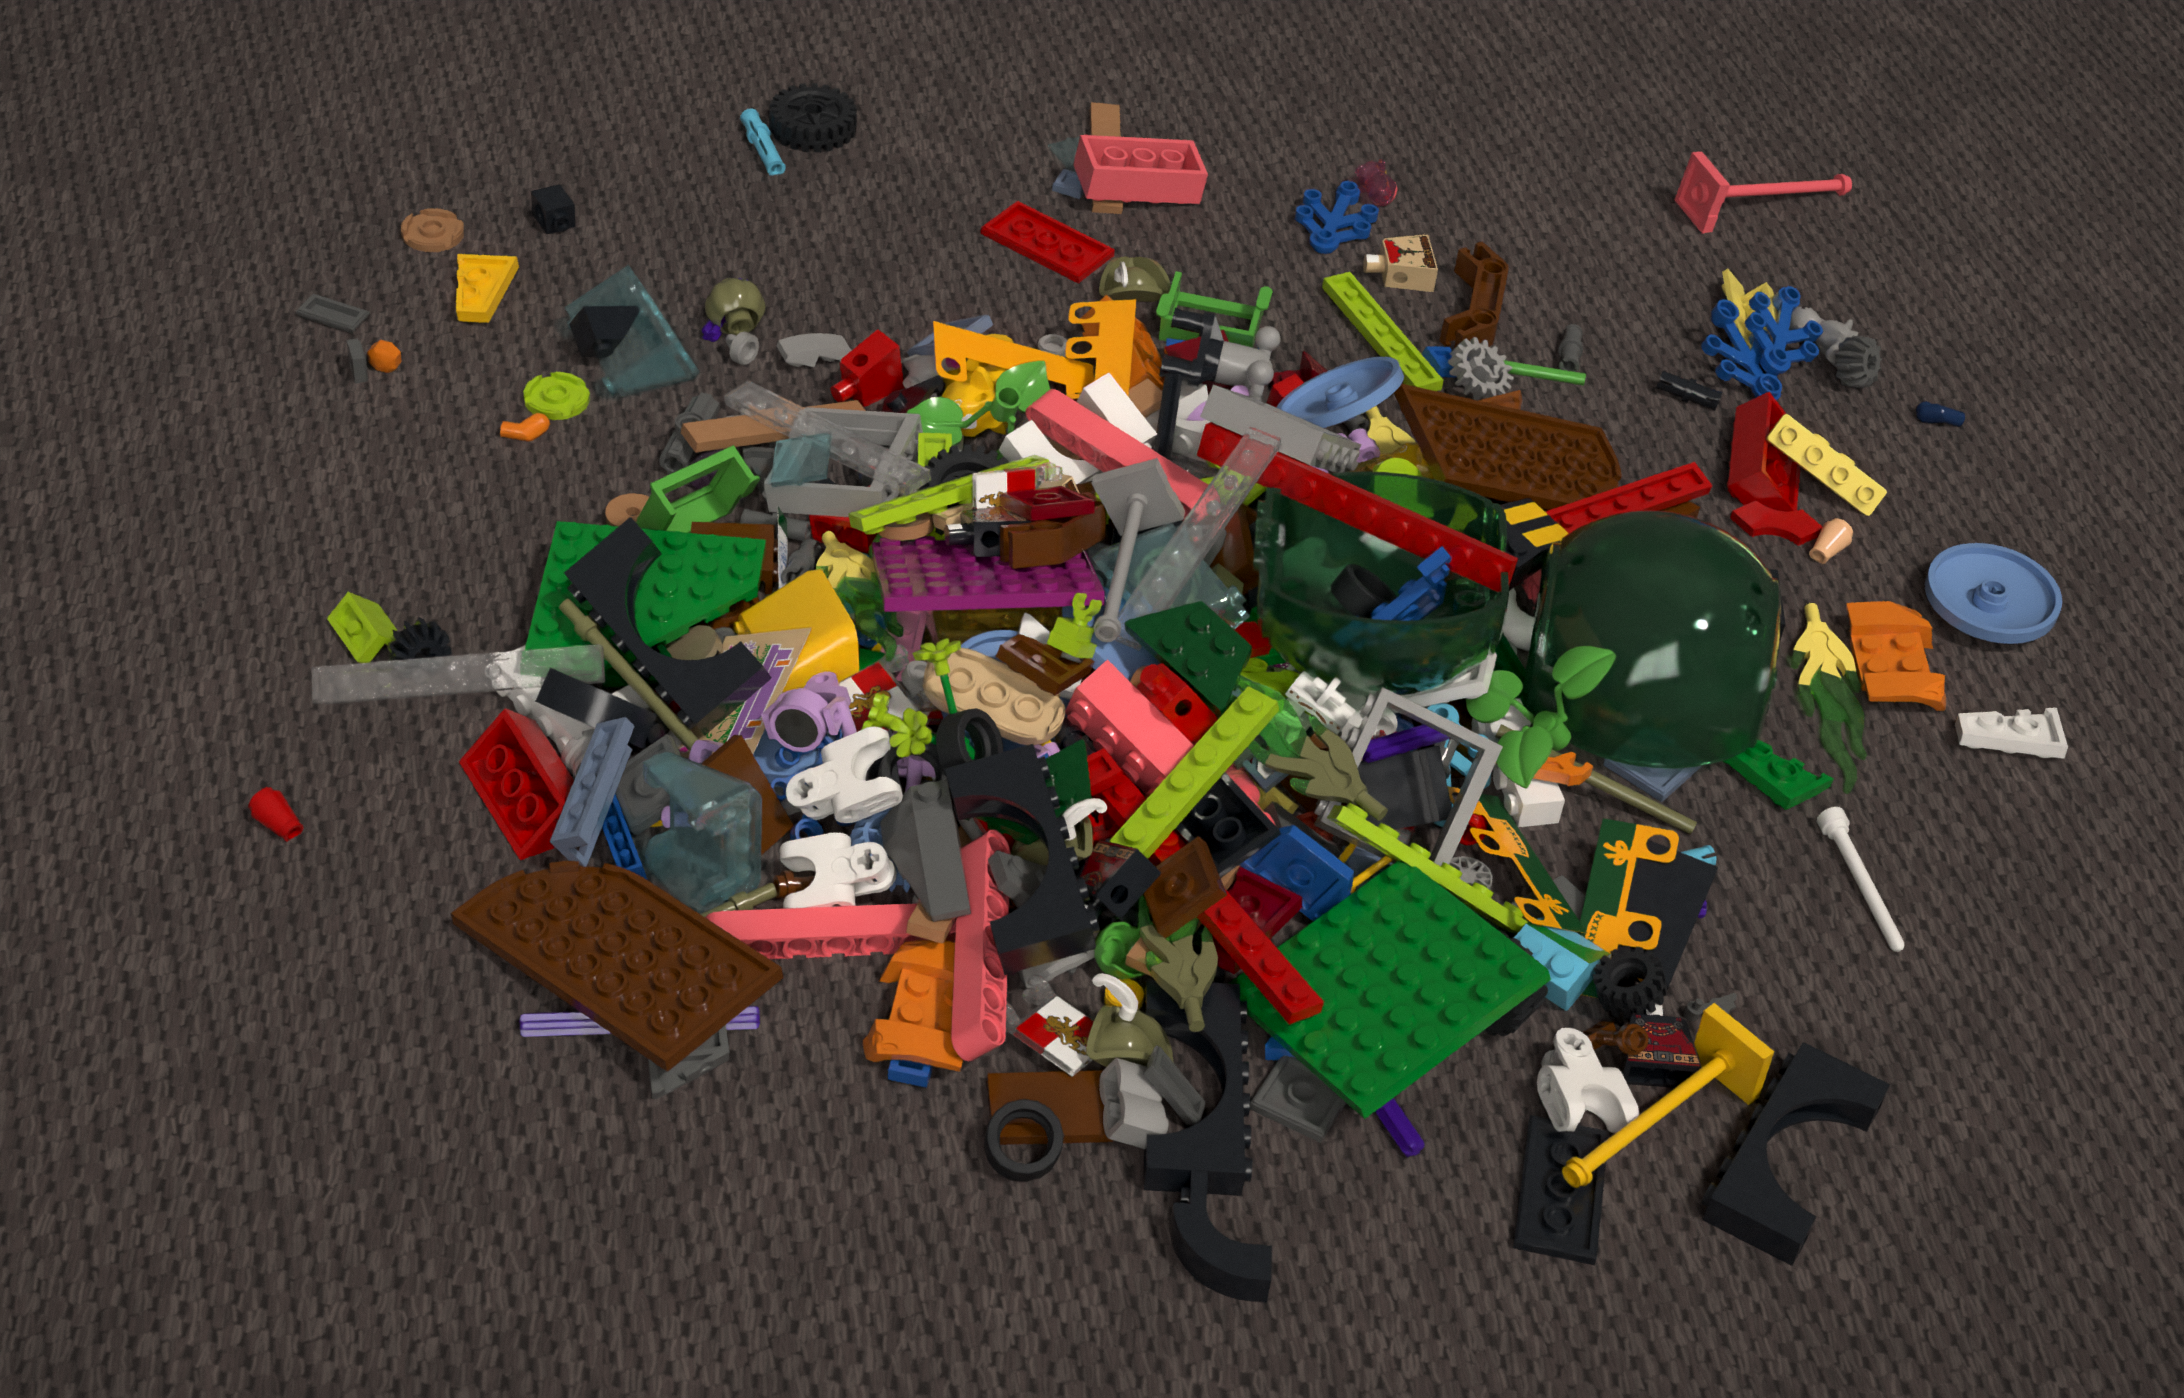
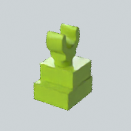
[1047,593,1102,658]

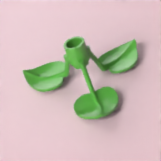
[907,361,1050,460]
[1466,646,1616,789]

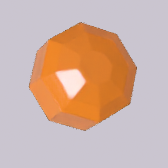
[367,340,402,373]

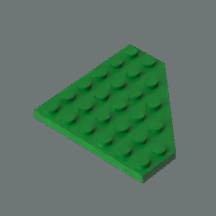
[521,521,766,682]

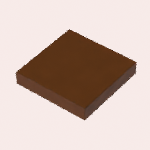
[1143,836,1227,939]

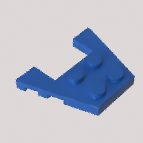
[1332,546,1452,648]

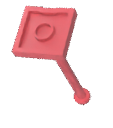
[1674,152,1852,234]

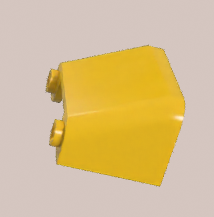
[733,569,859,694]

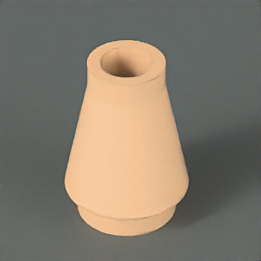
[1809,518,1853,565]

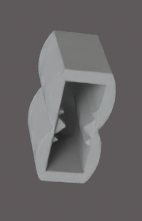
[1100,1058,1168,1149]

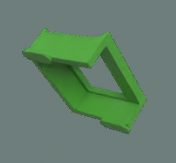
[1156,271,1272,347]
[636,445,760,533]

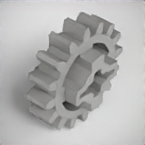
[1448,337,1514,400]

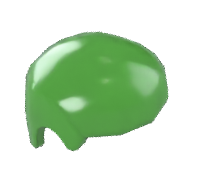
[1094,922,1145,980]

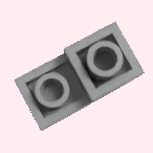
[776,333,852,367]

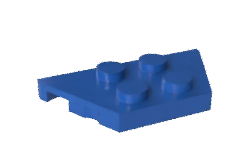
[1240,825,1354,922]

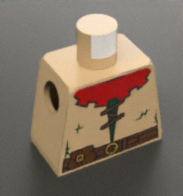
[1363,235,1438,292]

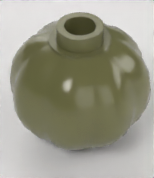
[705,278,766,336]

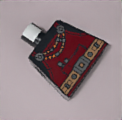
[944,506,1031,557]
[1076,840,1161,919]
[1620,1003,1701,1088]

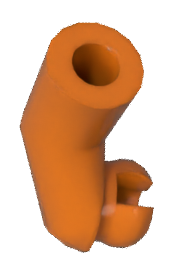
[500,413,550,441]

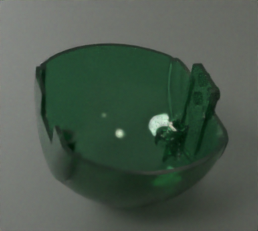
[1253,472,1509,696]
[1522,510,1782,769]

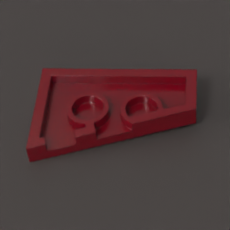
[1206,867,1302,975]

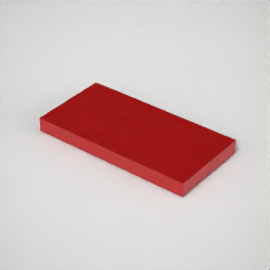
[981,201,1115,283]

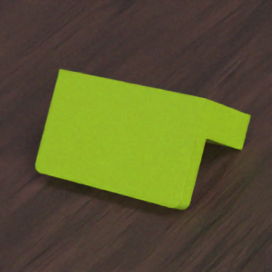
[327,592,398,664]

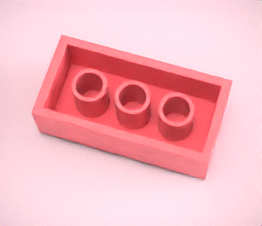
[1073,135,1208,204]
[1065,659,1194,798]

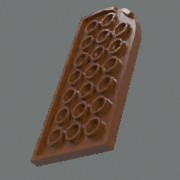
[1394,384,1622,510]
[450,861,783,1072]

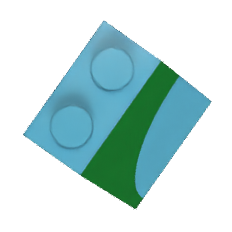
[1514,916,1611,1011]

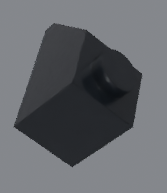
[569,306,640,359]

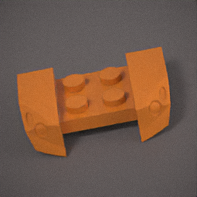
[1846,601,1946,711]
[863,939,963,1072]

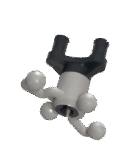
[1159,307,1281,403]

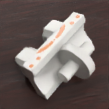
[1284,670,1356,734]

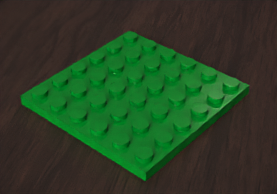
[1229,860,1551,1119]

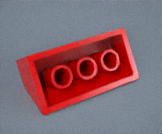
[1727,392,1801,512]
[459,708,574,860]

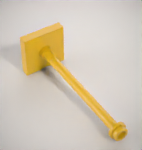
[1562,1003,1774,1188]

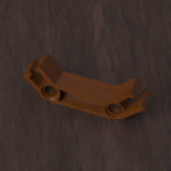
[1439,241,1509,349]
[1000,492,1106,569]

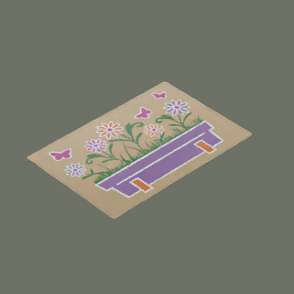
[678,627,812,758]

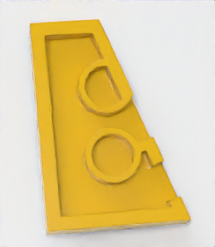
[456,254,519,323]

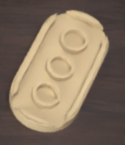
[923,648,1065,745]

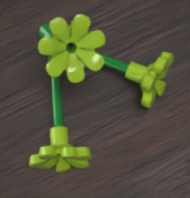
[862,638,975,760]

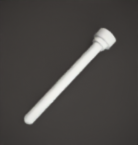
[1817,807,1904,952]

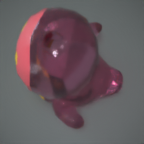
[1355,159,1398,206]

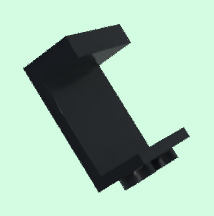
[1356,746,1452,830]

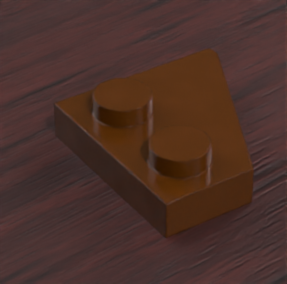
[996,634,1095,696]

